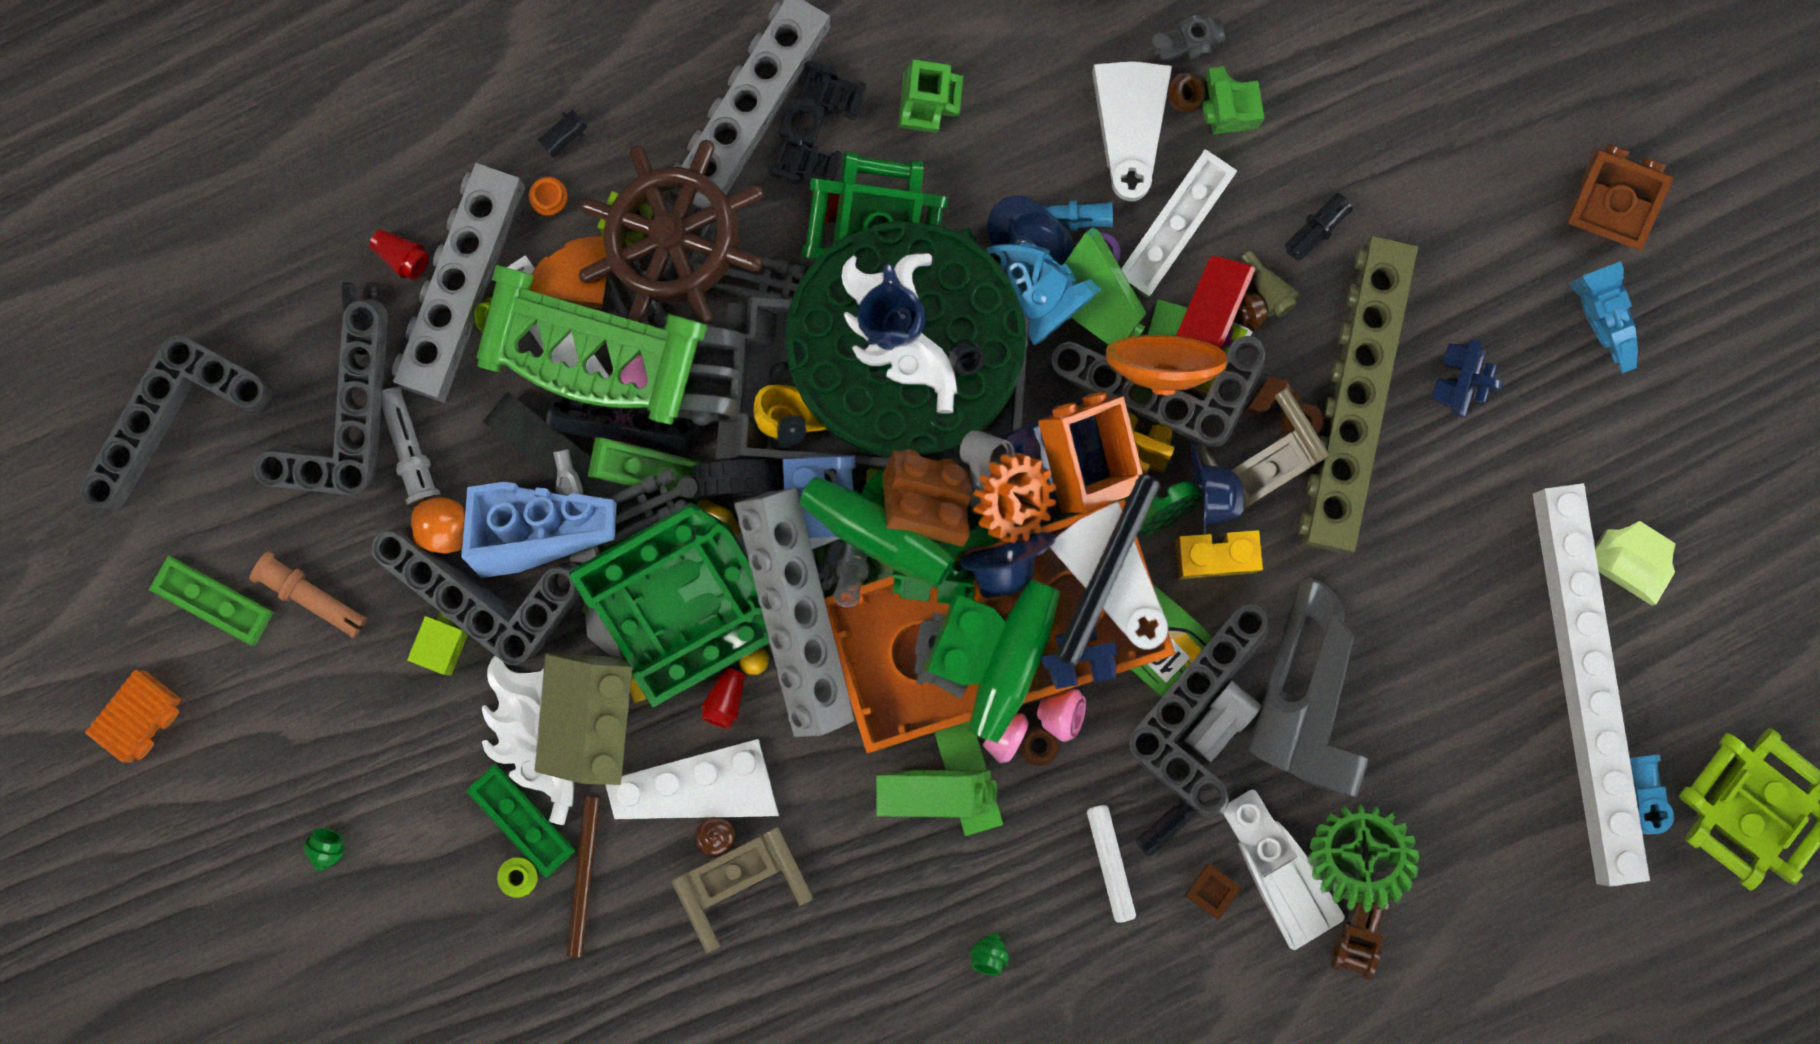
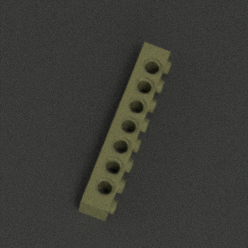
[1298,236,1418,555]

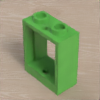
[876,769,997,818]

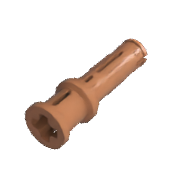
[249,550,367,639]

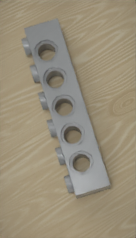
[668,0,831,209]
[392,163,525,403]
[735,487,855,737]

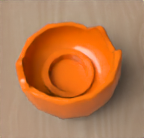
[410,497,466,554]

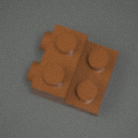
[1566,143,1674,251]
[883,449,972,547]

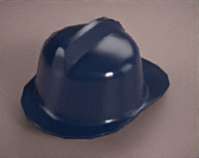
[987,195,1073,265]
[1190,443,1244,534]
[960,532,1055,599]

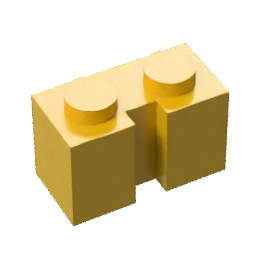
[1175,530,1263,579]

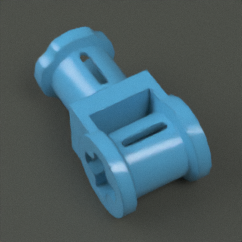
[1630,755,1674,835]

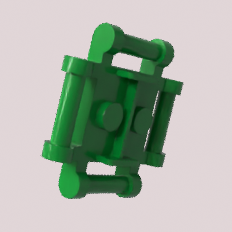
[801,151,948,259]

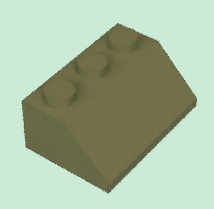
[534,653,632,785]

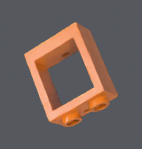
[1038,392,1143,513]

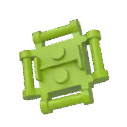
[1679,728,1820,891]

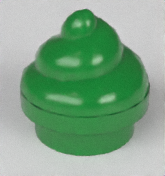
[303,828,345,871]
[969,932,1009,976]

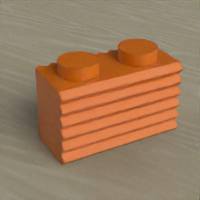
[85,670,182,762]

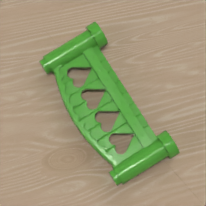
[476,265,708,425]

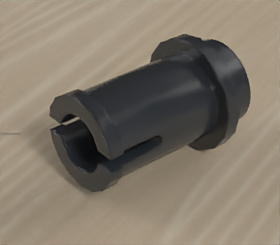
[537,109,588,158]

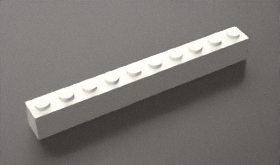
[1533,483,1650,886]

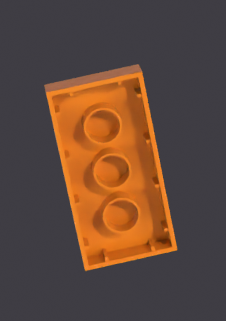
[824,500,1176,754]

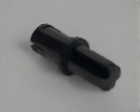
[1285,193,1353,261]

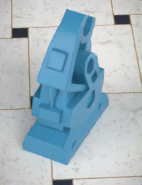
[987,242,1102,345]
[1569,261,1638,373]

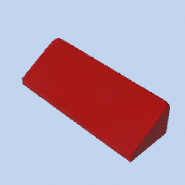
[1176,256,1255,349]

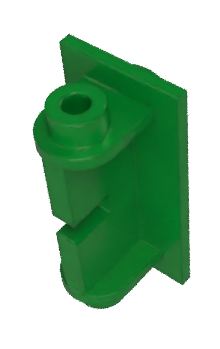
[892,562,976,604]

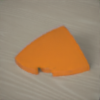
[530,236,607,309]

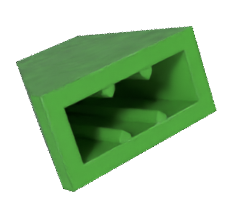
[1064,227,1146,345]

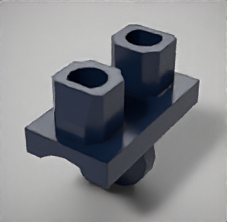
[1432,339,1503,418]
[1042,620,1118,689]

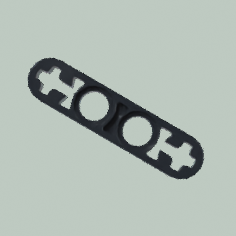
[546,394,701,451]

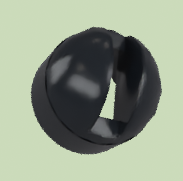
[949,339,985,375]

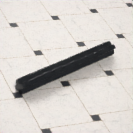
[1056,474,1159,666]

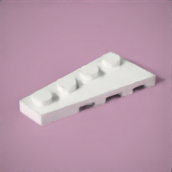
[606,739,779,819]

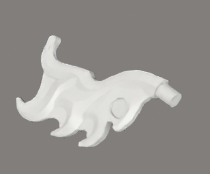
[842,253,957,413]
[482,656,575,825]

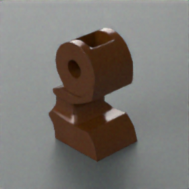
[1243,375,1323,436]

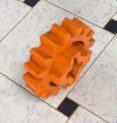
[974,453,1056,543]

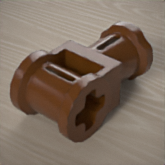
[1331,902,1390,980]

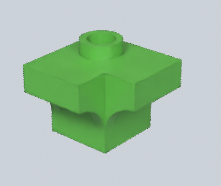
[898,59,963,133]
[1203,66,1264,135]

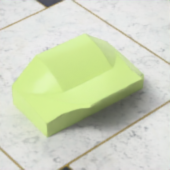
[1595,521,1676,605]

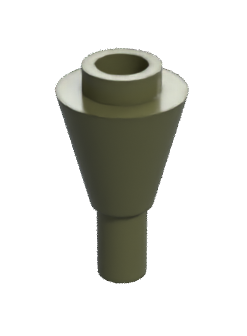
[1239,251,1299,318]

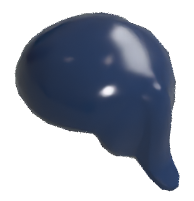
[857,263,926,351]

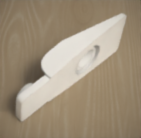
[1223,790,1345,950]

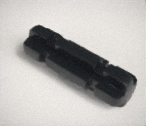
[1136,798,1204,856]

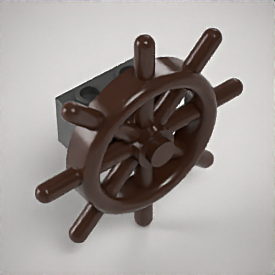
[579,140,763,325]

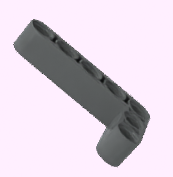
[253,299,388,495]
[79,335,273,512]
[1051,336,1265,448]
[372,526,580,665]
[1129,604,1269,818]

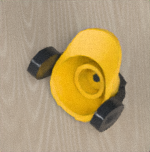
[754,361,827,450]

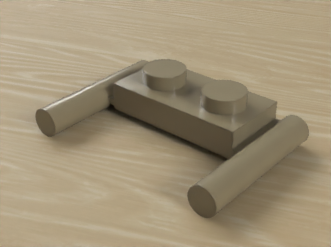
[1195,388,1330,509]
[671,827,814,953]

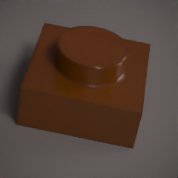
[1184,863,1242,920]

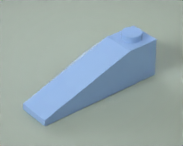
[462,482,616,578]

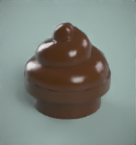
[695,817,736,857]

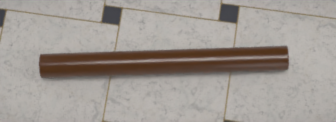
[567,796,600,958]

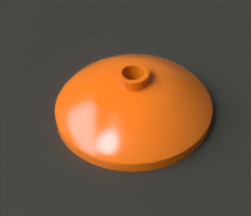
[1106,335,1227,395]

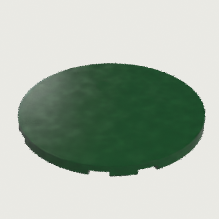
[785,221,1026,457]

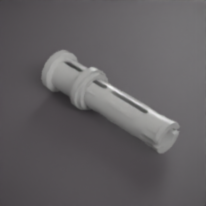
[382,387,441,507]

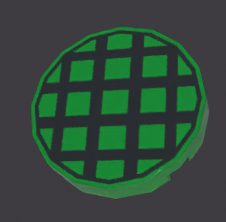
[1137,481,1203,538]

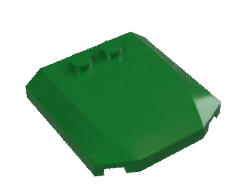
[568,502,769,707]

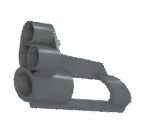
[1248,577,1368,798]

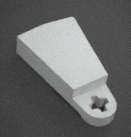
[1092,61,1172,201]
[1050,501,1168,649]

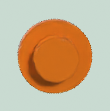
[528,177,568,216]

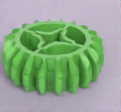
[1308,804,1419,913]

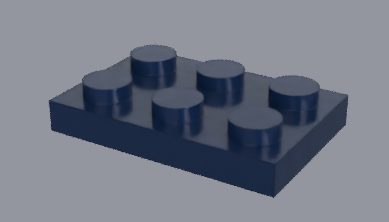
[999,402,1110,501]

